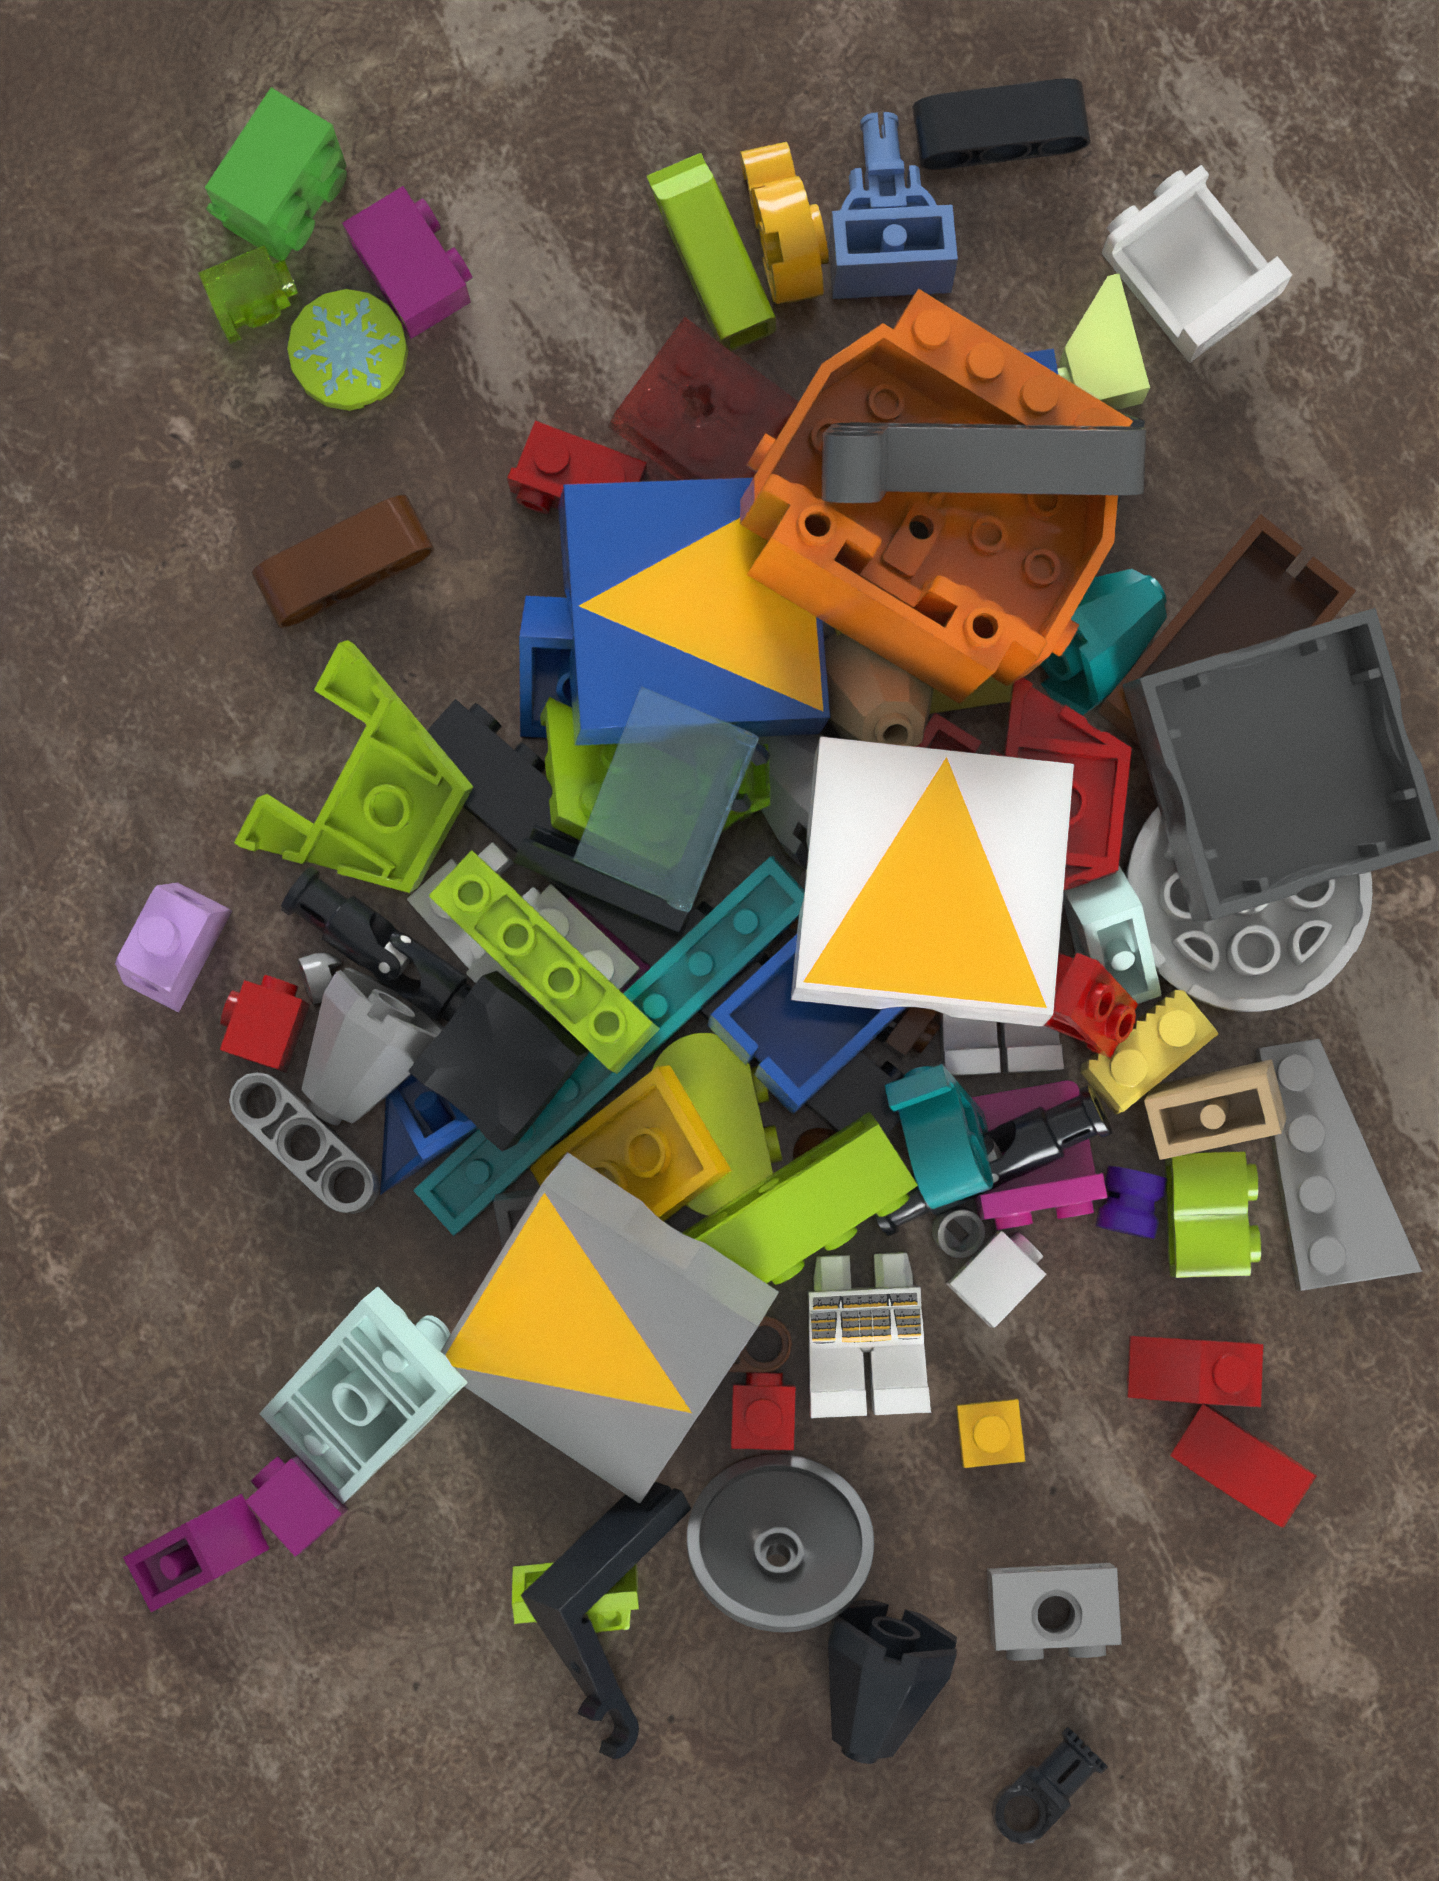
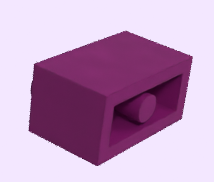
[342,186,473,339]

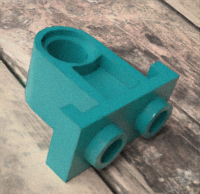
[884,1064,993,1209]

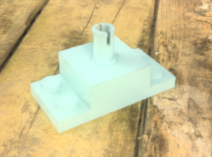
[259,1287,468,1504]

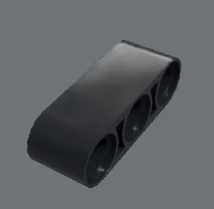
[912,78,1091,170]

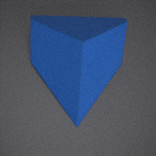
[380,1075,479,1195]

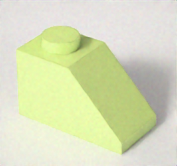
[1057,273,1150,410]

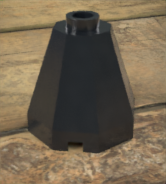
[828,1600,957,1764]

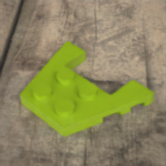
[234,640,473,893]

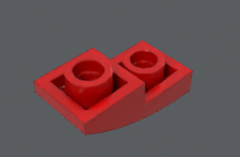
[1170,1404,1317,1527]

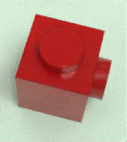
[220,975,310,1073]
[731,1372,796,1450]

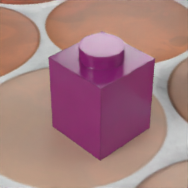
[245,1456,349,1557]

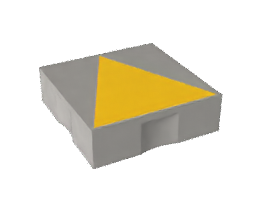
[440,1152,779,1503]

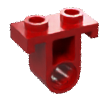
[1043,953,1138,1058]

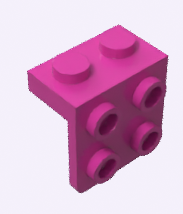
[971,1080,1107,1230]

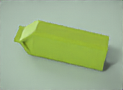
[646,153,776,354]

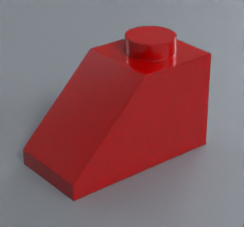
[1127,1336,1263,1407]

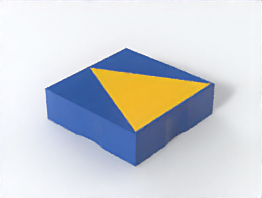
[558,478,830,746]

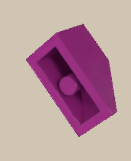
[123,1494,270,1612]

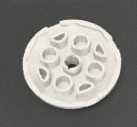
[1126,807,1373,1012]

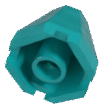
[1037,568,1167,716]

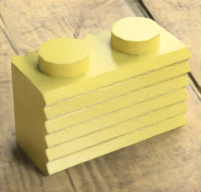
[1081,990,1218,1115]

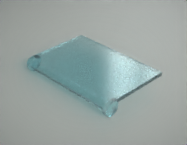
[573,687,759,912]

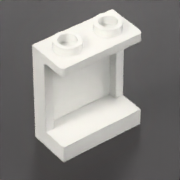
[1101,165,1292,363]

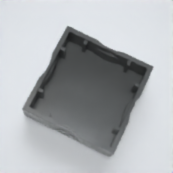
[1123,608,1439,922]

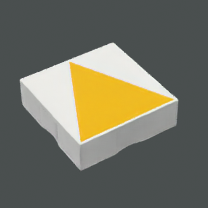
[791,737,1074,1027]

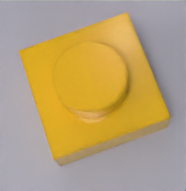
[956,1399,1025,1468]

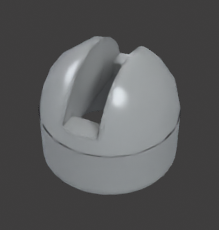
[298,952,343,1005]
[932,1206,985,1258]

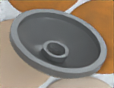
[686,1454,874,1632]

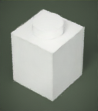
[946,1231,1046,1328]

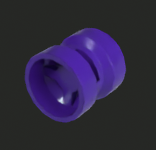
[1095,1166,1168,1239]

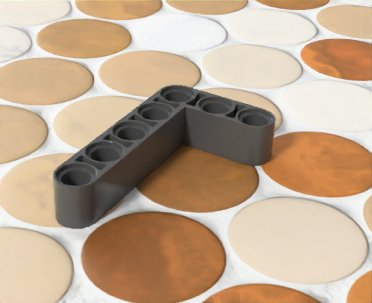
[822,422,1146,503]

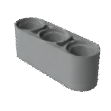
[229,1072,380,1214]

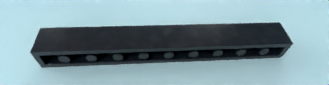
[427,699,905,1136]

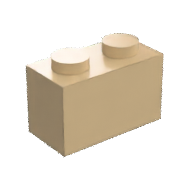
[1144,1059,1287,1160]

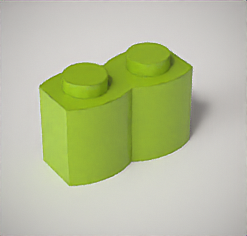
[1165,1152,1261,1278]

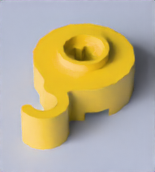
[740,142,829,304]

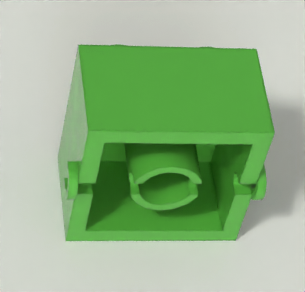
[205,87,347,263]

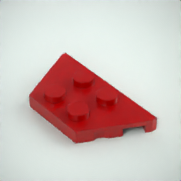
[1004,678,1132,892]

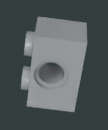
[987,1563,1122,1661]

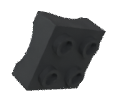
[408,970,590,1152]

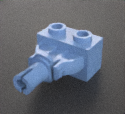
[828,112,958,299]

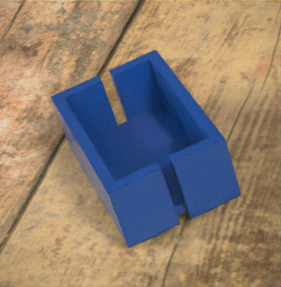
[707,934,907,1115]

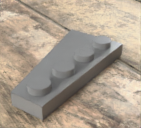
[1255,1039,1422,1291]

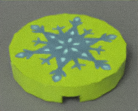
[287,289,408,411]

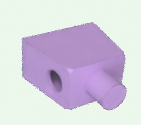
[115,883,232,1012]

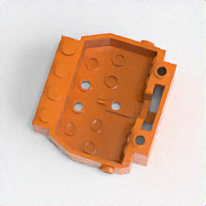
[740,289,1133,704]

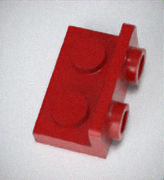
[507,420,647,514]

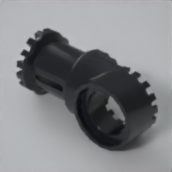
[992,1727,1108,1845]

